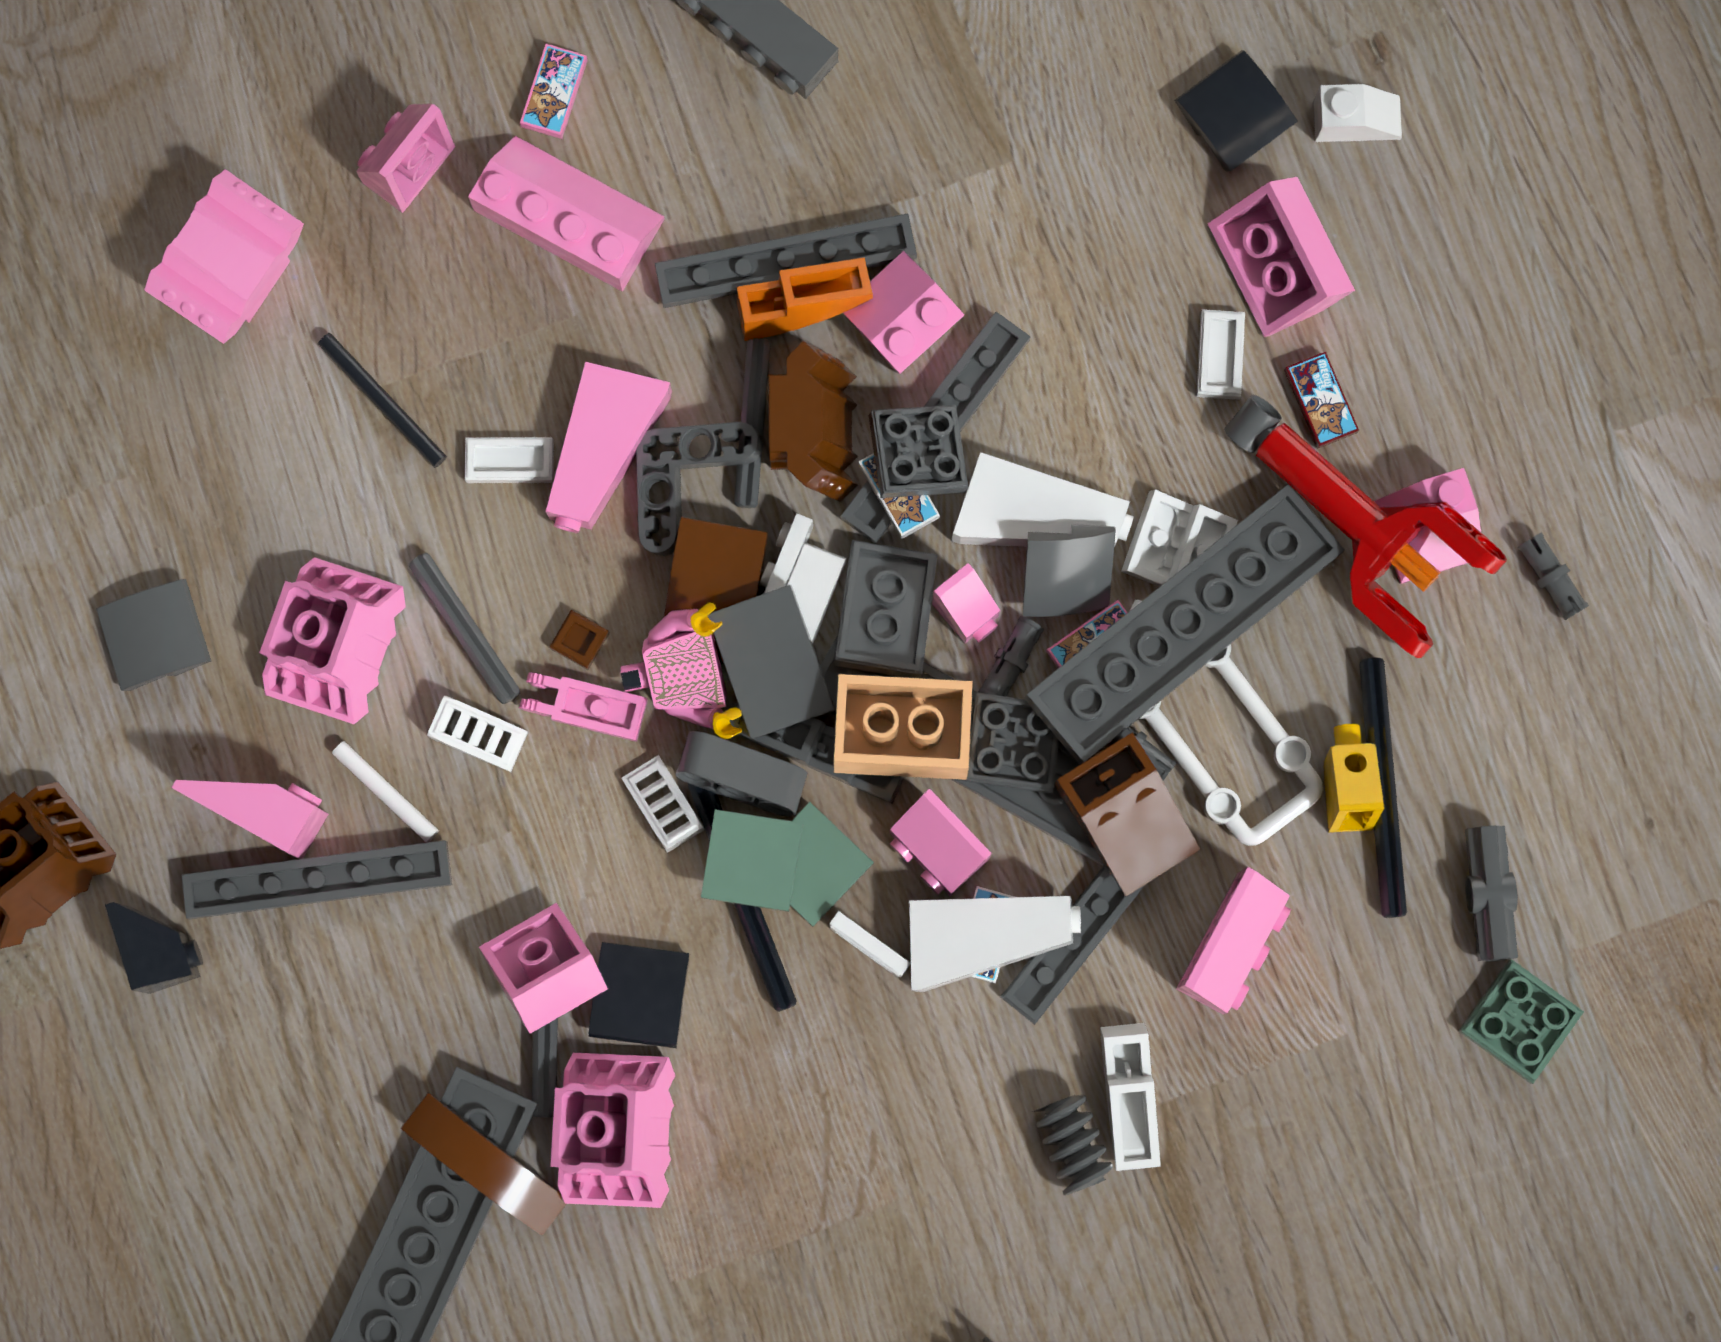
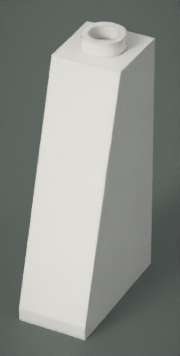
[952,452,1134,547]
[909,896,1081,992]

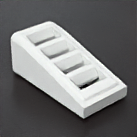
[427,696,528,772]
[622,755,705,853]

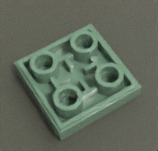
[790,802,874,927]
[701,810,803,912]
[1459,959,1584,1084]

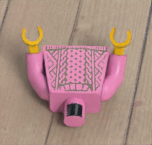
[621,603,742,739]

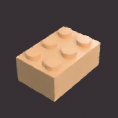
[834,674,972,780]

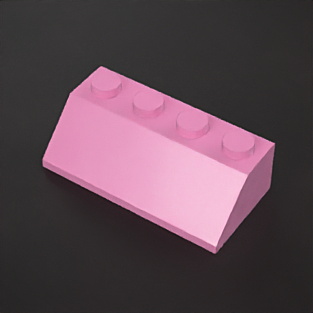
[468,136,665,292]

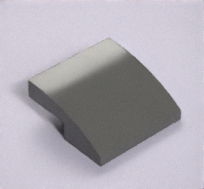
[1023,525,1116,617]
[96,579,211,691]

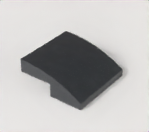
[1174,50,1298,171]
[588,942,689,1048]

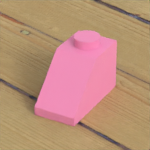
[932,563,1000,644]

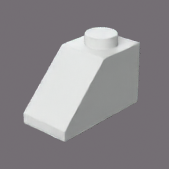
[1313,84,1402,142]

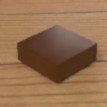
[549,610,610,670]

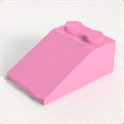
[356,104,455,213]
[171,780,329,859]

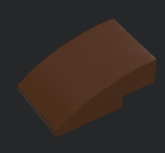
[664,517,768,664]

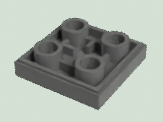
[868,405,969,498]
[965,693,1059,793]

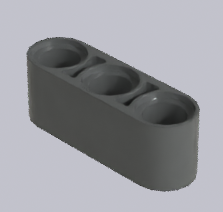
[676,731,808,817]

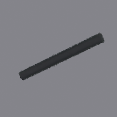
[318,333,447,468]

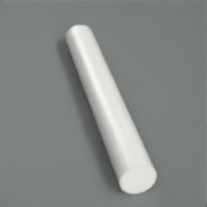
[332,741,439,843]

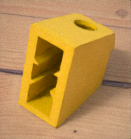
[1324,724,1384,833]

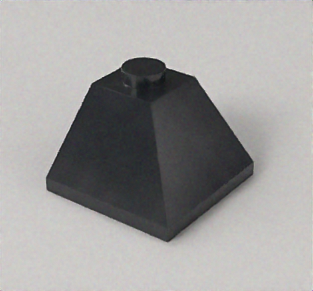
[105,902,203,994]

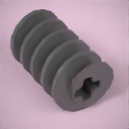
[1032,1095,1113,1196]

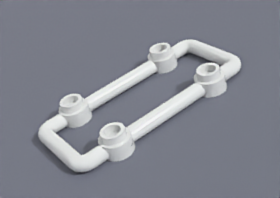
[1139,644,1323,846]

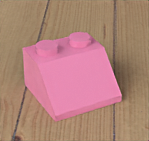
[843,251,964,374]
[890,789,992,896]
[479,903,608,1034]

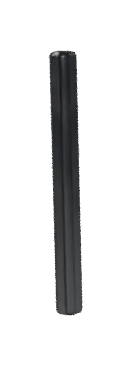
[1359,657,1407,918]
[687,783,797,1012]

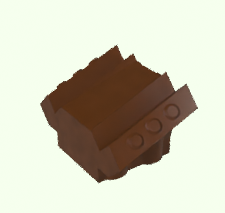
[769,341,858,502]
[0,782,117,949]

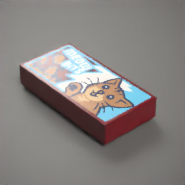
[1284,352,1359,449]

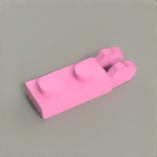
[519,672,648,742]

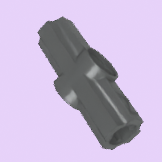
[1465,825,1518,961]

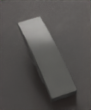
[730,703,905,804]

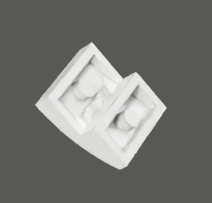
[1121,490,1238,586]

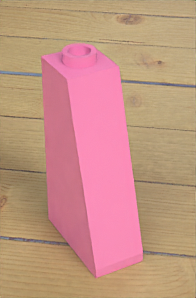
[546,362,672,533]

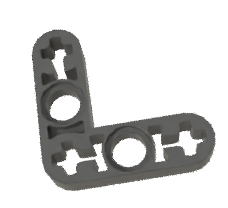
[636,422,764,556]

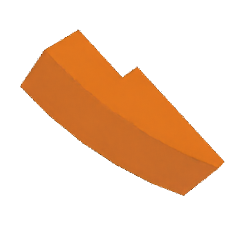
[737,258,873,341]

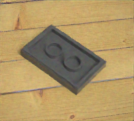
[833,540,938,678]
[708,585,836,739]

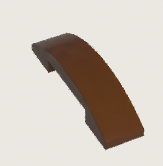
[400,1092,566,1236]

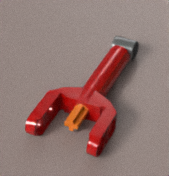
[1224,394,1507,658]

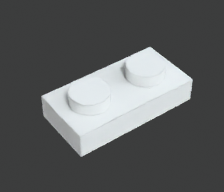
[759,513,813,594]

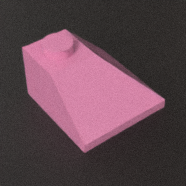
[1374,468,1481,584]

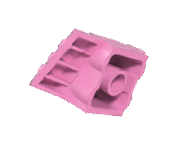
[144,169,304,344]
[259,557,406,724]
[551,1053,675,1208]

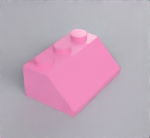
[1208,177,1355,337]
[1176,867,1291,1015]

